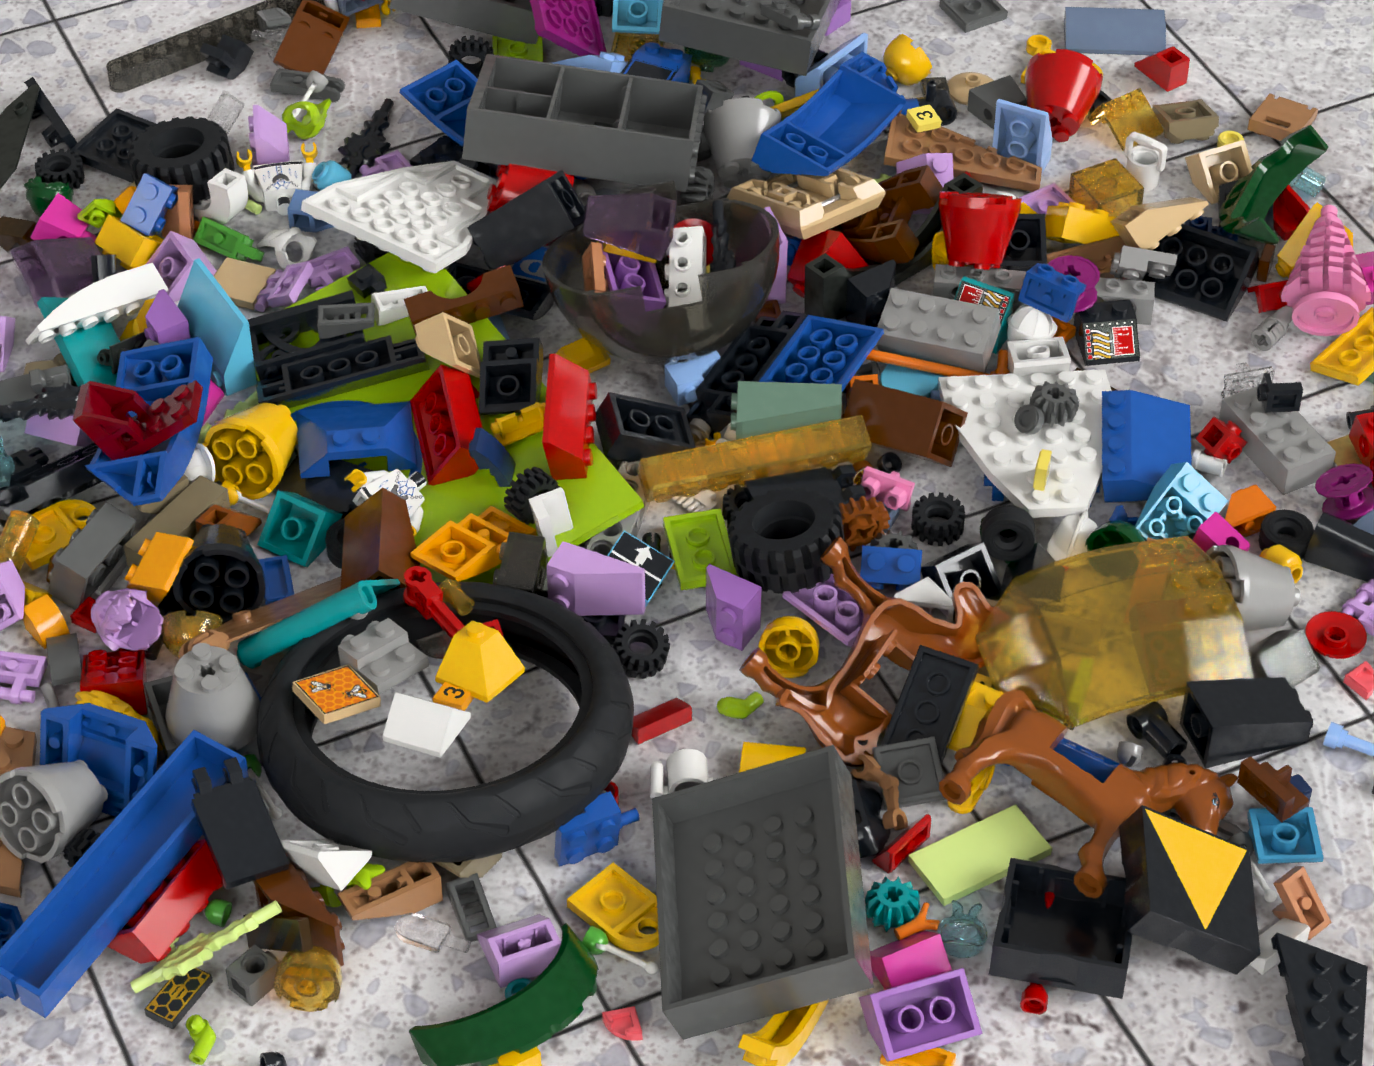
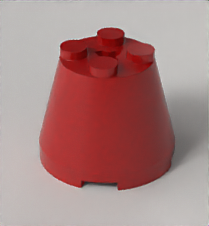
[1025,49,1103,142]
[487,163,574,246]
[938,191,1022,270]

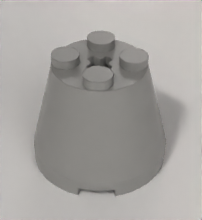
[704,98,782,189]
[1195,545,1300,636]
[165,643,260,751]
[0,760,108,864]

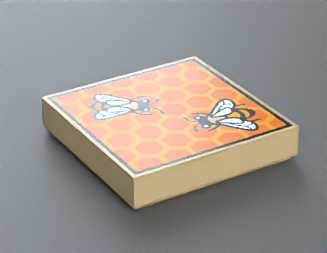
[292,664,381,724]

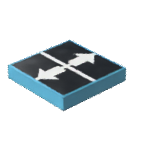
[607,530,675,608]

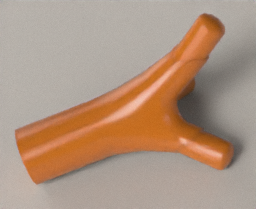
[894,902,940,941]

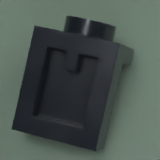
[1257,373,1303,413]

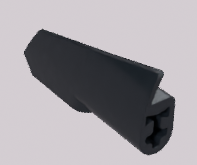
[1304,511,1374,582]

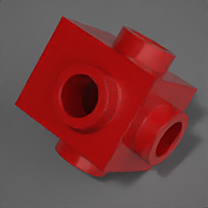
[1195,417,1248,464]

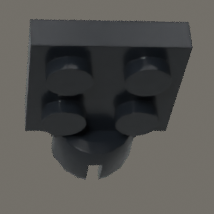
[409,135,491,176]

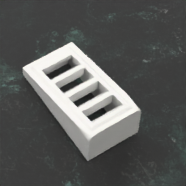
[371,286,427,326]

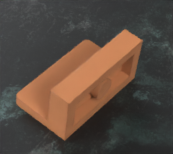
[162,185,195,240]

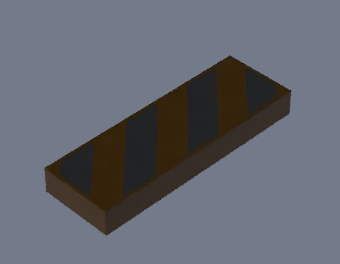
[243,914,313,953]

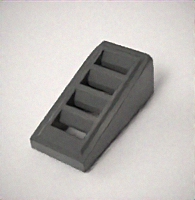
[257,7,292,31]
[317,303,375,339]
[446,873,497,943]

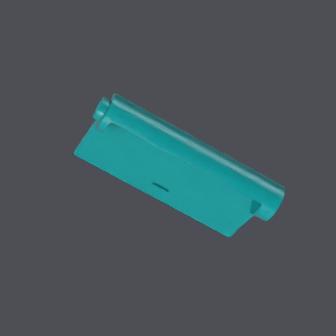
[237,579,400,669]

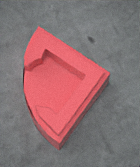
[1343,661,1374,700]
[602,1006,643,1041]

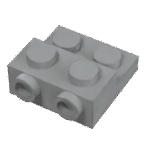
[1110,245,1177,281]
[338,618,429,695]

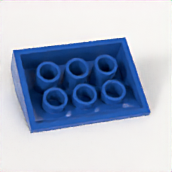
[759,315,884,392]
[1102,390,1192,503]

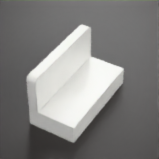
[528,487,573,558]

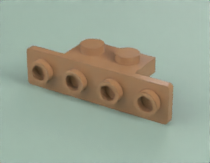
[1047,235,1126,279]

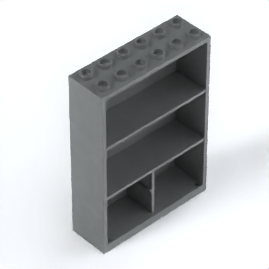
[462,54,707,192]

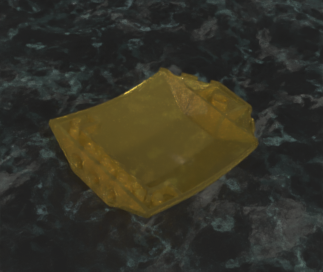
[975,536,1254,731]

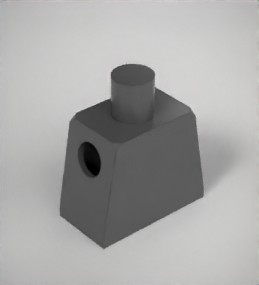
[967,75,1027,129]

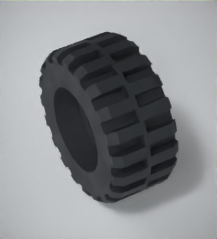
[128,116,235,204]
[728,487,845,594]

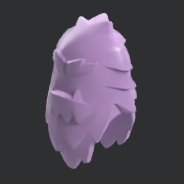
[91,588,163,651]

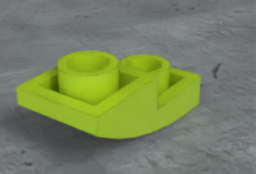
[77,199,123,229]

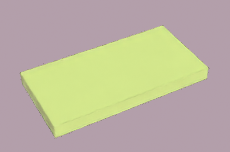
[908,804,1052,906]

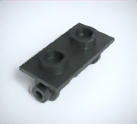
[97,332,147,374]

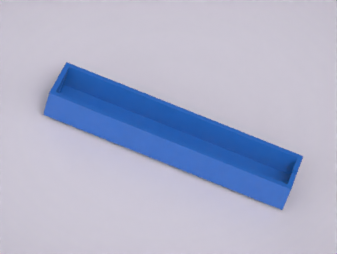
[0,730,249,1018]

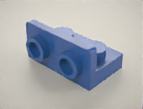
[1018,263,1086,323]

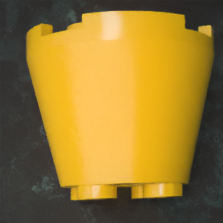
[202,403,298,500]

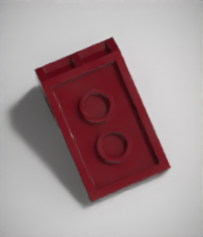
[73,380,203,460]

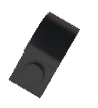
[199,34,254,80]

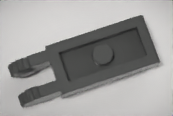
[270,68,345,103]

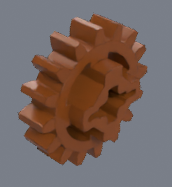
[839,496,890,551]

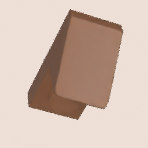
[1272,866,1332,940]

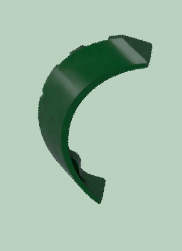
[1219,125,1328,244]
[409,923,599,1066]

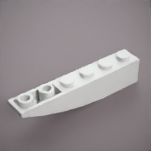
[25,263,169,345]

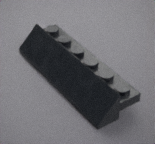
[686,310,808,438]
[256,335,429,408]
[0,442,103,528]

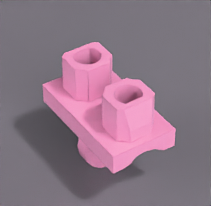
[861,466,915,511]

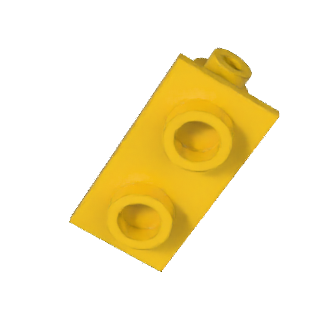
[490,401,545,446]

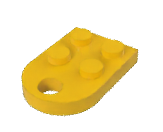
[3,499,96,571]
[567,862,659,952]

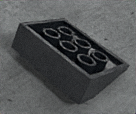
[1142,224,1260,322]

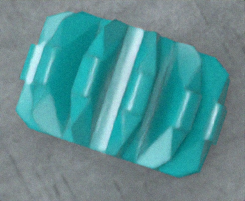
[865,876,920,932]

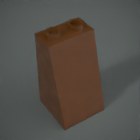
[838,379,968,467]
[340,487,420,593]

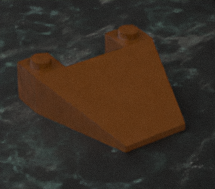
[829,165,943,264]

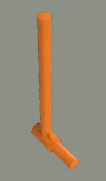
[866,349,1010,377]

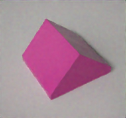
[870,930,952,989]

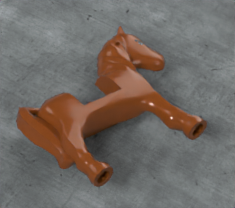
[739,536,1015,767]
[939,690,1238,898]

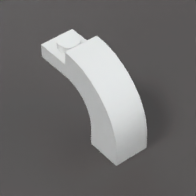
[194,168,248,225]

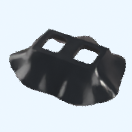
[850,772,891,858]

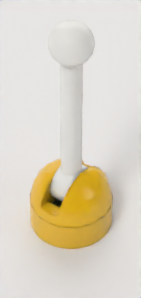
[221,480,271,514]

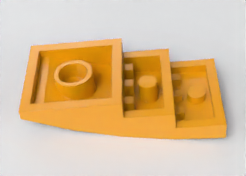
[410,506,537,582]

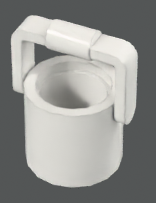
[1124,132,1167,192]
[663,749,714,795]

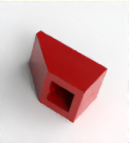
[1134,46,1190,92]

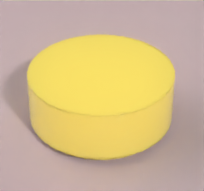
[1217,131,1244,148]

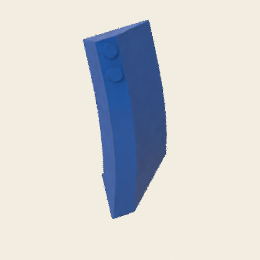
[751,51,906,176]
[399,60,588,180]
[84,337,213,506]

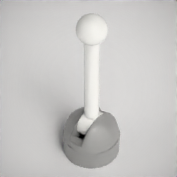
[292,70,329,118]

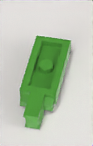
[193,216,265,262]

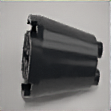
[173,524,265,626]

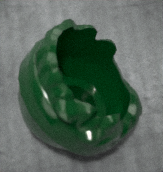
[24,176,74,217]

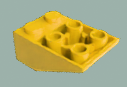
[1045,202,1119,244]

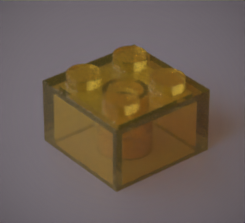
[1068,158,1144,217]

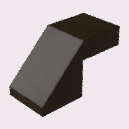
[0,216,49,260]

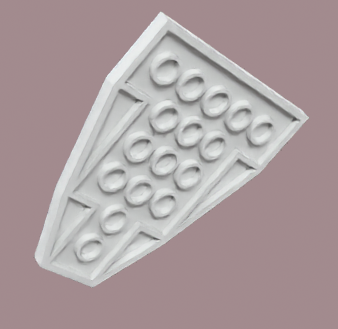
[301,161,497,273]
[938,369,1111,518]

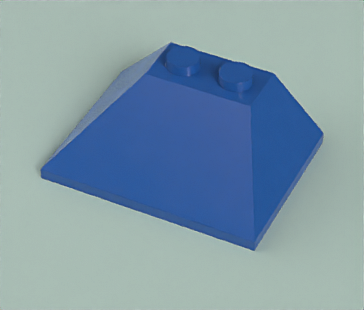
[296,401,417,478]
[40,703,158,817]

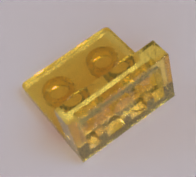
[1087,88,1164,151]

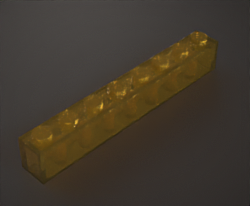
[637,415,872,503]

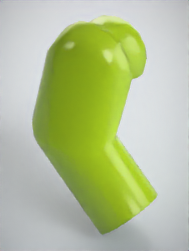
[717,691,764,719]
[186,1014,216,1065]

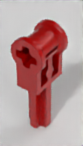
[403,566,465,639]

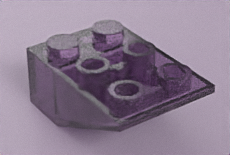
[582,193,676,261]
[10,237,101,308]

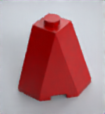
[787,229,869,298]

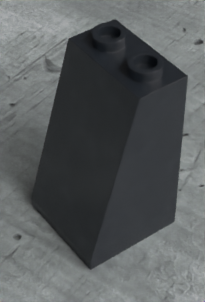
[467,170,590,270]
[1179,677,1313,769]

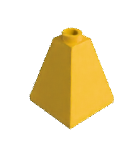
[1275,202,1353,278]

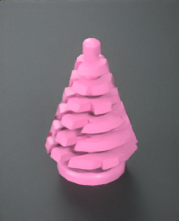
[1281,205,1371,336]

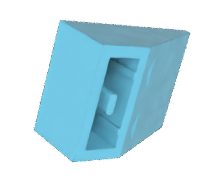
[1135,462,1228,568]

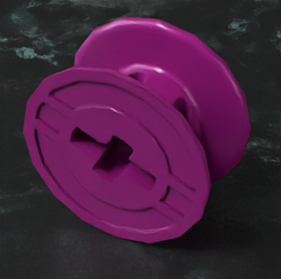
[1048,255,1100,313]
[1315,463,1374,520]

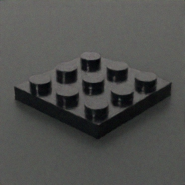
[70,108,158,183]

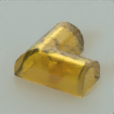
[0,510,40,573]

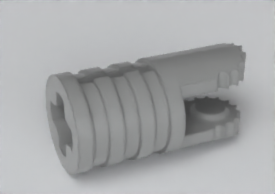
[1251,306,1293,351]

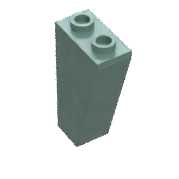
[730,381,842,443]

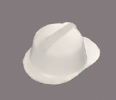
[1047,511,1098,570]

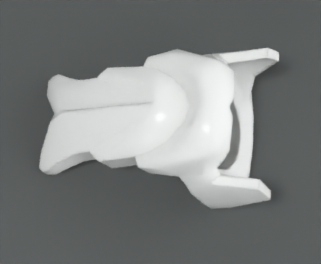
[257,227,318,269]

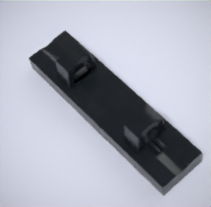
[24,77,77,149]

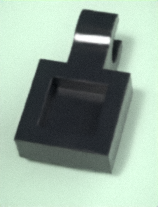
[347,264,387,299]

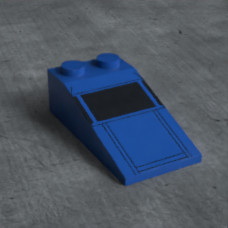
[621,42,692,83]

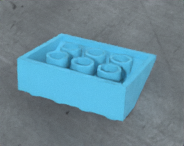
[177,258,257,396]

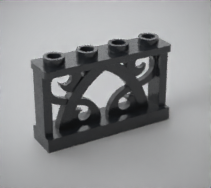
[248,290,366,380]

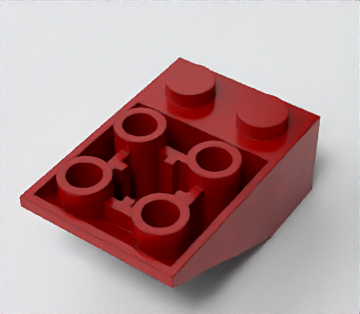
[80,648,148,715]

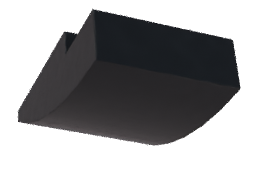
[479,338,544,416]

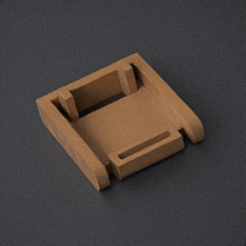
[1247,94,1318,141]

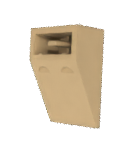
[1110,197,1209,250]

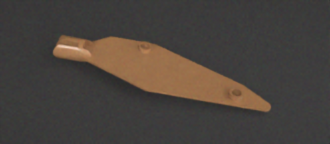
[179,576,341,659]

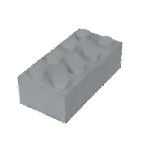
[877,287,1001,373]
[1219,386,1336,495]

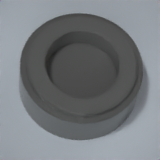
[1014,404,1044,435]

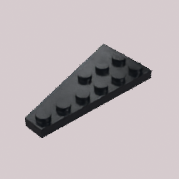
[1271,932,1368,1066]

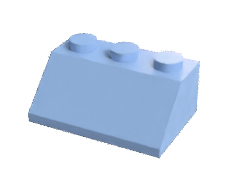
[795,33,868,97]

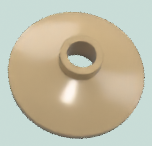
[947,72,994,105]

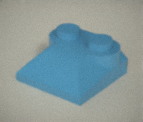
[1247,807,1324,864]

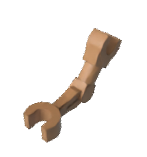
[851,754,908,831]

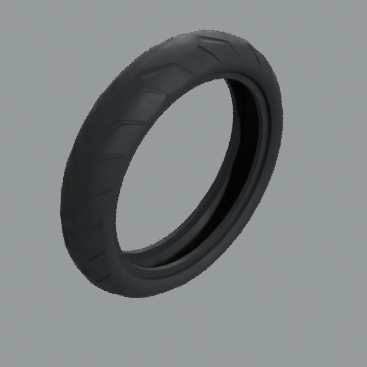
[257,582,634,863]

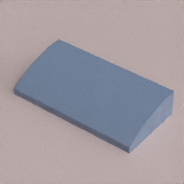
[1064,7,1166,56]

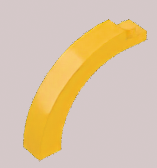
[738,1000,829,1066]

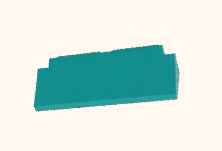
[37,297,120,387]

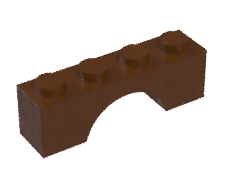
[404,265,524,335]

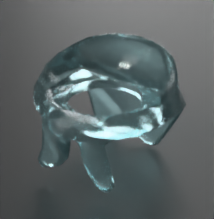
[937,900,988,958]

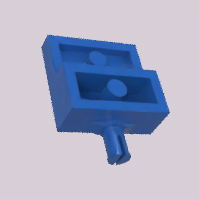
[554,791,640,867]

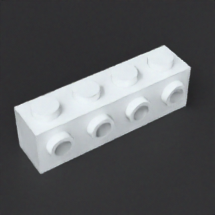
[664,226,707,341]

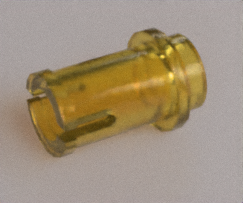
[439,579,475,616]

